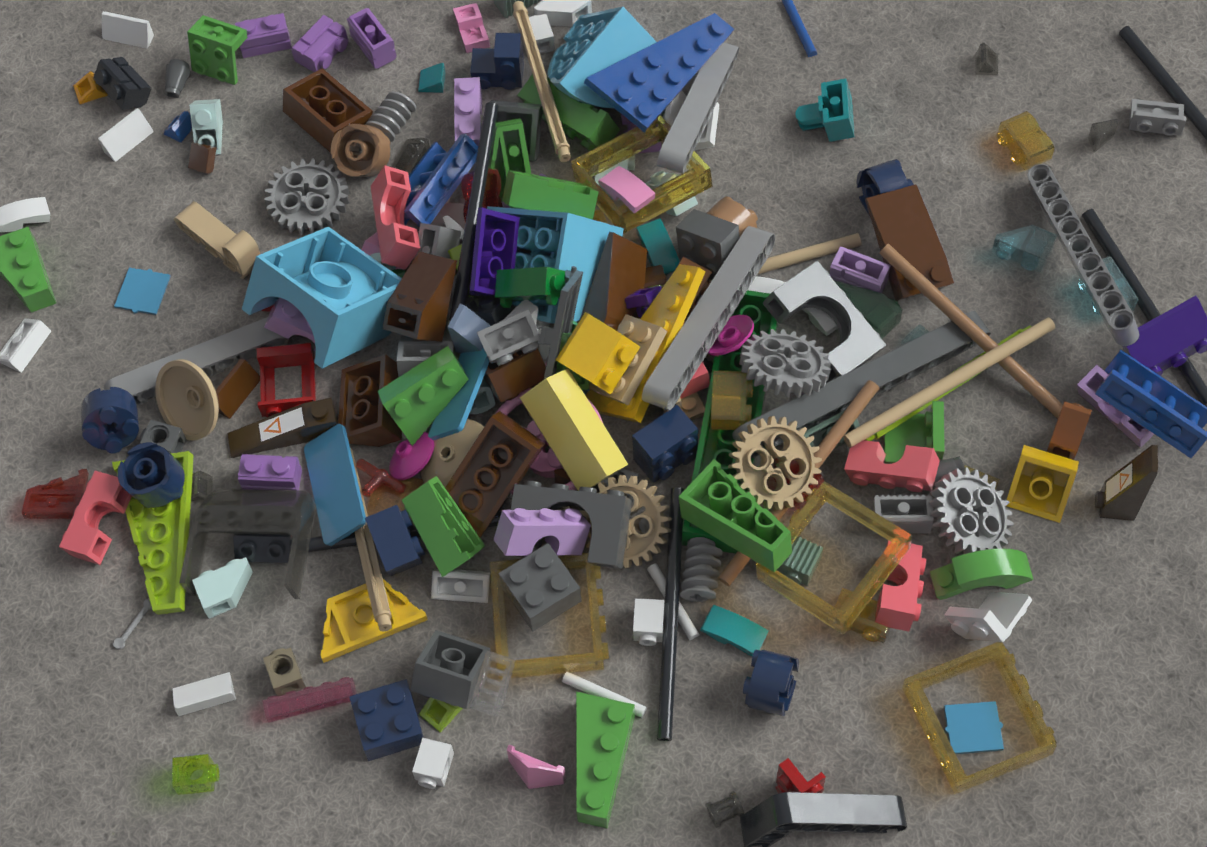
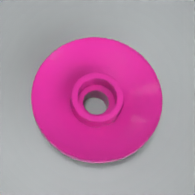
[708,315,754,356]
[389,432,434,480]

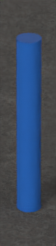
[781,0,817,57]

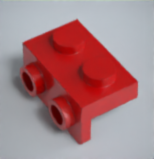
[775,758,826,793]

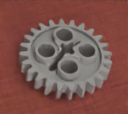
[264,158,350,235]
[739,329,831,398]
[929,468,1014,554]

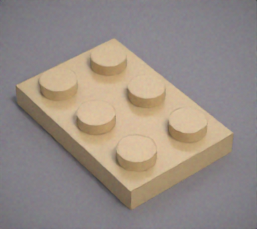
[589,314,667,405]

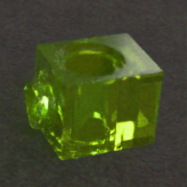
[172,754,219,795]

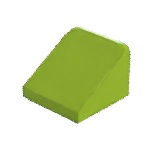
[418,697,463,733]

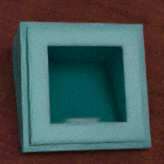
[418,63,446,93]

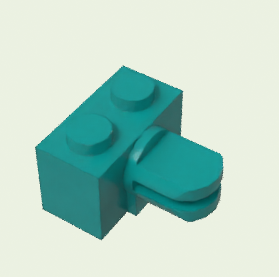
[795,78,855,142]

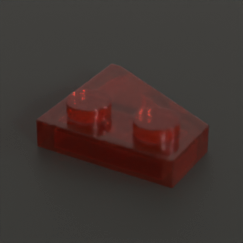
[21,469,89,519]

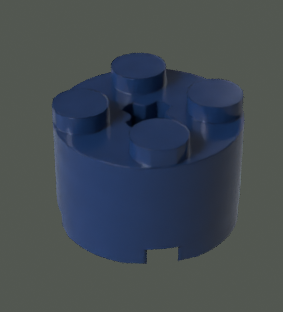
[856,159,914,216]
[81,387,139,454]
[118,442,185,508]
[743,650,799,716]

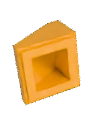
[73,71,108,104]

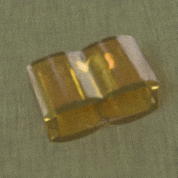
[997,111,1055,170]
[711,371,753,430]

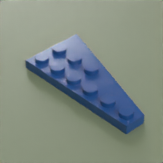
[584,13,734,133]

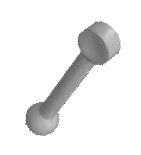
[113,598,152,649]

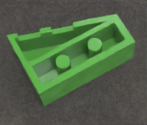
[483,119,531,209]
[502,170,599,220]
[0,227,57,312]
[378,346,469,446]
[402,476,485,577]

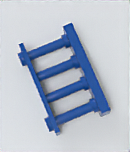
[404,133,478,227]
[1095,349,1207,458]

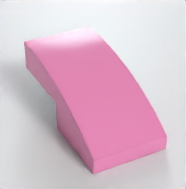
[453,3,490,53]
[598,166,655,213]

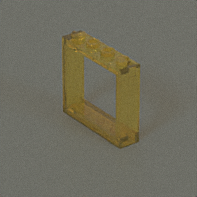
[571,115,713,234]
[755,481,911,635]
[490,552,609,680]
[902,642,1057,794]

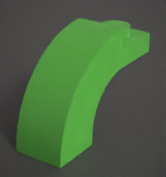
[930,549,1034,600]

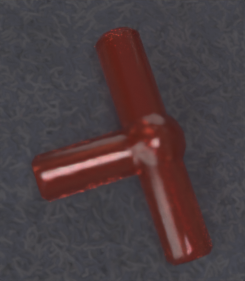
[356,458,406,497]

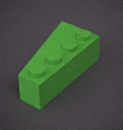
[517,74,620,153]
[679,459,792,572]
[576,692,635,828]

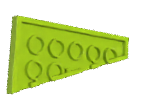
[112,451,194,615]

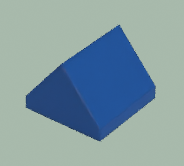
[163,111,192,143]

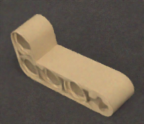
[174,201,260,279]

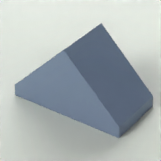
[448,304,490,354]

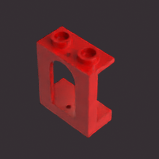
[257,343,316,417]

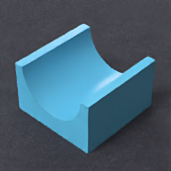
[242,227,402,369]

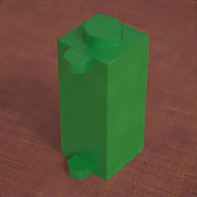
[495,267,565,308]

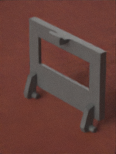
[539,266,583,379]

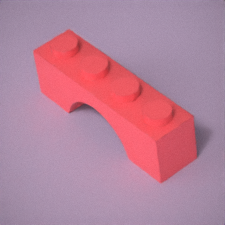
[370,165,420,269]

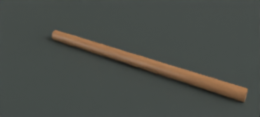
[879,243,1063,419]
[718,380,879,586]

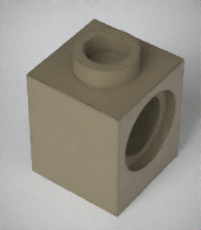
[263,647,306,698]

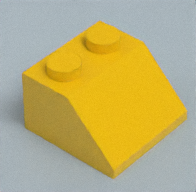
[556,312,640,394]
[1006,445,1079,523]

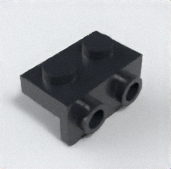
[233,520,297,563]

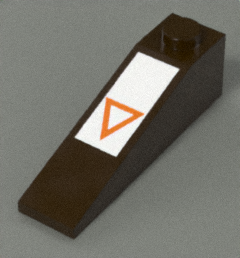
[227,398,338,458]
[1095,445,1158,521]

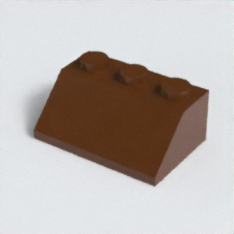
[283,68,373,153]
[338,354,402,447]

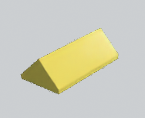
[520,369,628,491]

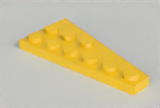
[586,264,705,423]

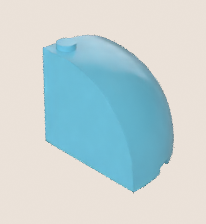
[548,7,656,108]
[487,206,624,324]

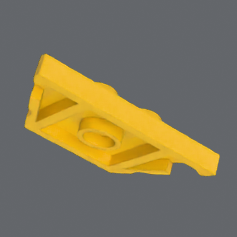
[320,579,428,663]

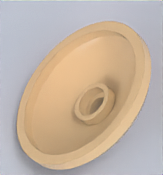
[155,359,219,441]
[420,419,484,487]

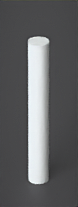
[647,563,699,640]
[562,672,647,718]

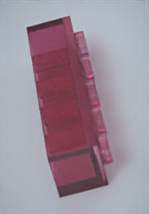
[263,677,357,723]

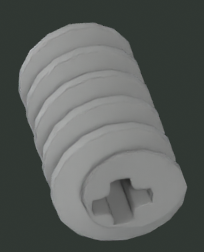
[365,91,417,142]
[680,537,723,602]

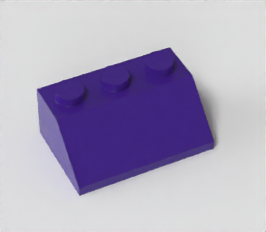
[469,208,520,298]
[1122,296,1207,376]

